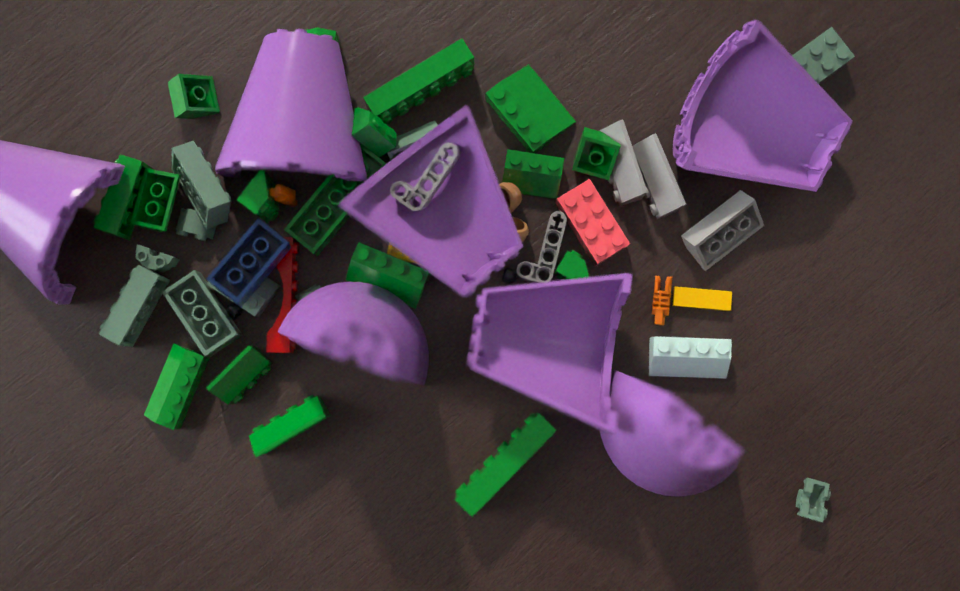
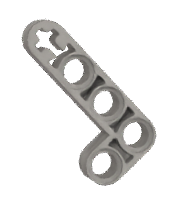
[391,143,461,211]
[516,211,567,284]

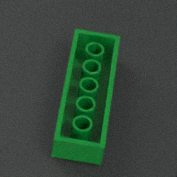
[363,38,474,125]
[284,143,386,256]
[455,413,556,517]

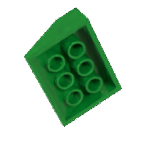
[485,65,576,154]

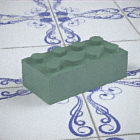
[792,27,855,84]
[171,141,231,229]
[99,265,170,347]
[162,270,242,357]

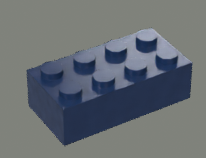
[207,219,291,308]

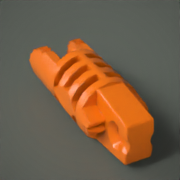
[269,184,298,207]
[652,276,672,325]

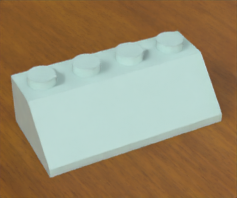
[649,337,732,379]

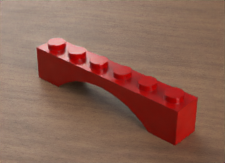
[266,237,299,353]

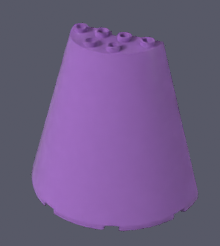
[673,20,853,192]
[215,29,367,181]
[339,106,523,297]
[0,140,125,305]
[467,274,632,434]
[278,282,429,385]
[599,370,742,496]

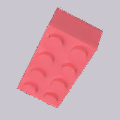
[555,179,630,266]

